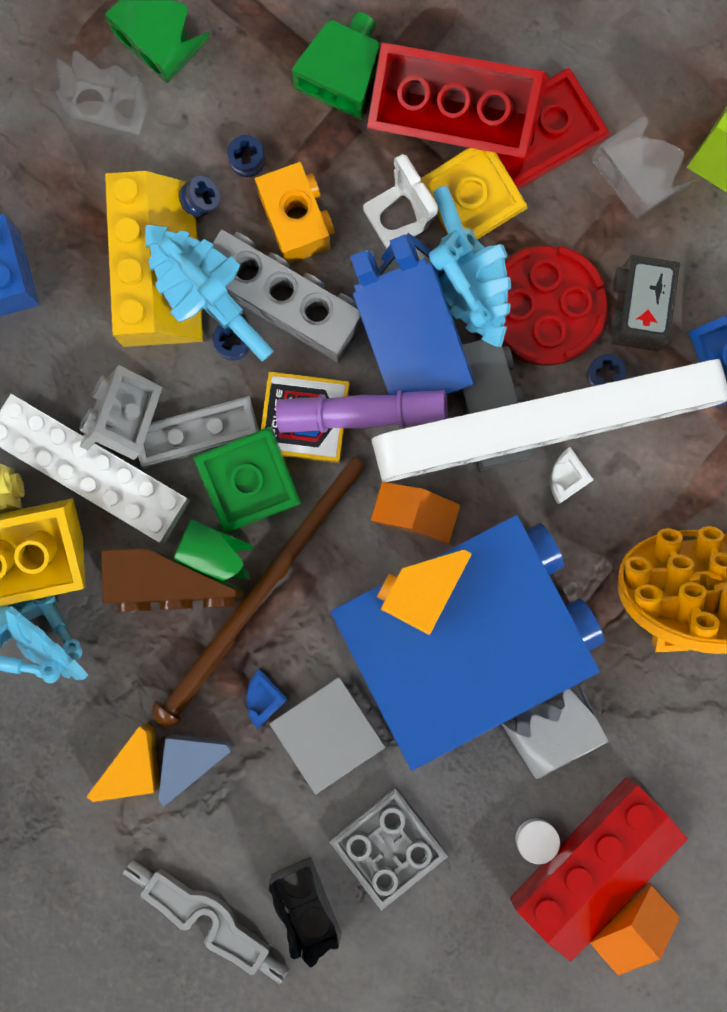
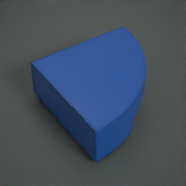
[246,669,288,729]

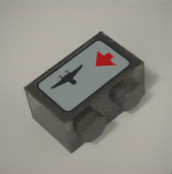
[607,255,680,352]

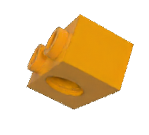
[254,162,335,264]

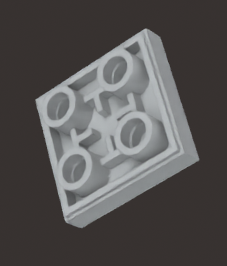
[329,787,448,911]

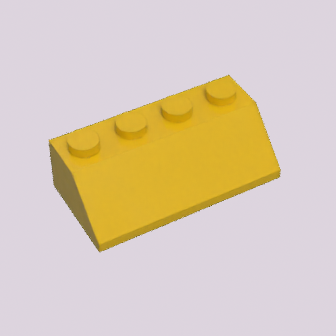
[105,171,203,347]
[0,498,86,606]

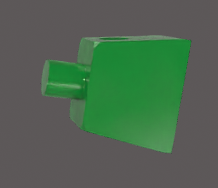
[292,12,380,120]

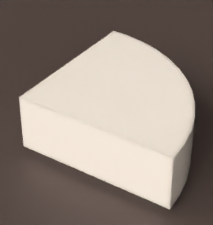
[550,447,593,504]

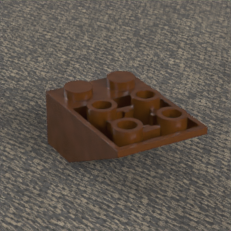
[101,548,244,612]

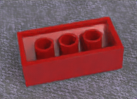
[367,42,548,158]
[509,777,688,962]

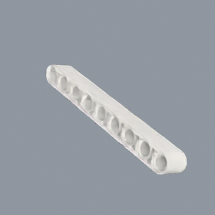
[371,359,727,482]

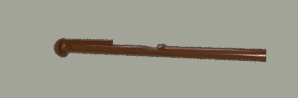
[152,457,366,727]

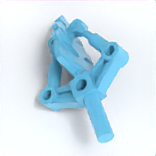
[429,186,511,347]
[145,225,274,362]
[0,595,88,683]

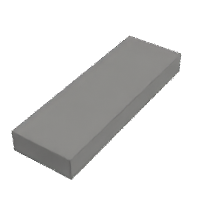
[138,396,260,469]

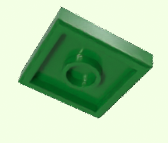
[193,426,302,534]

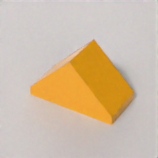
[86,723,161,802]

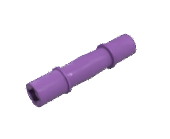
[276,390,448,433]

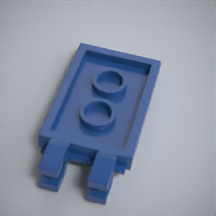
[350,234,475,395]

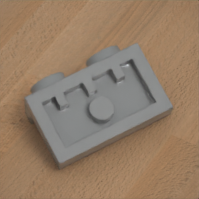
[79,365,163,460]

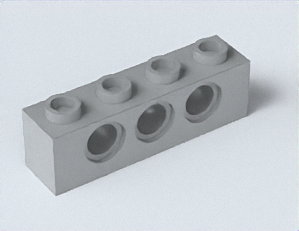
[213,229,363,363]

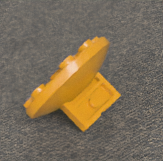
[618,526,727,654]

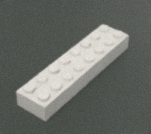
[0,394,191,544]

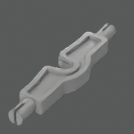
[123,858,289,985]

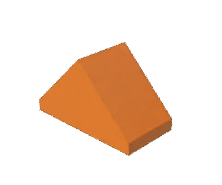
[371,482,460,544]
[590,883,680,976]

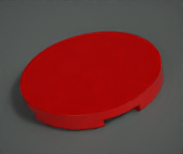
[502,246,607,366]

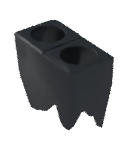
[269,857,342,968]

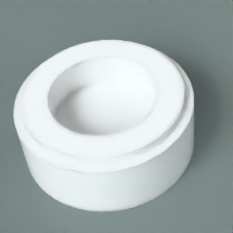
[515,818,560,864]

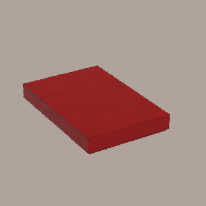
[496,67,610,189]

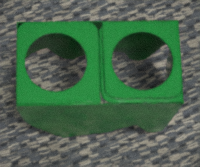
[104,0,209,83]
[173,520,256,592]

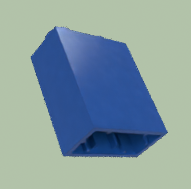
[330,515,605,771]

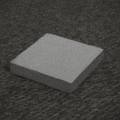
[269,676,386,795]

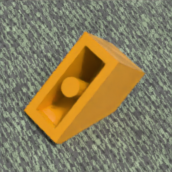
[377,549,472,635]

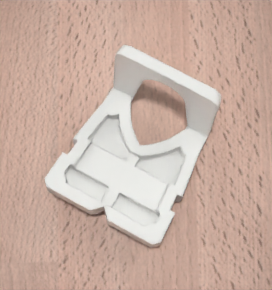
[363,154,438,249]

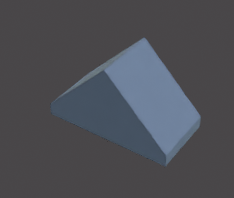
[158,734,236,807]

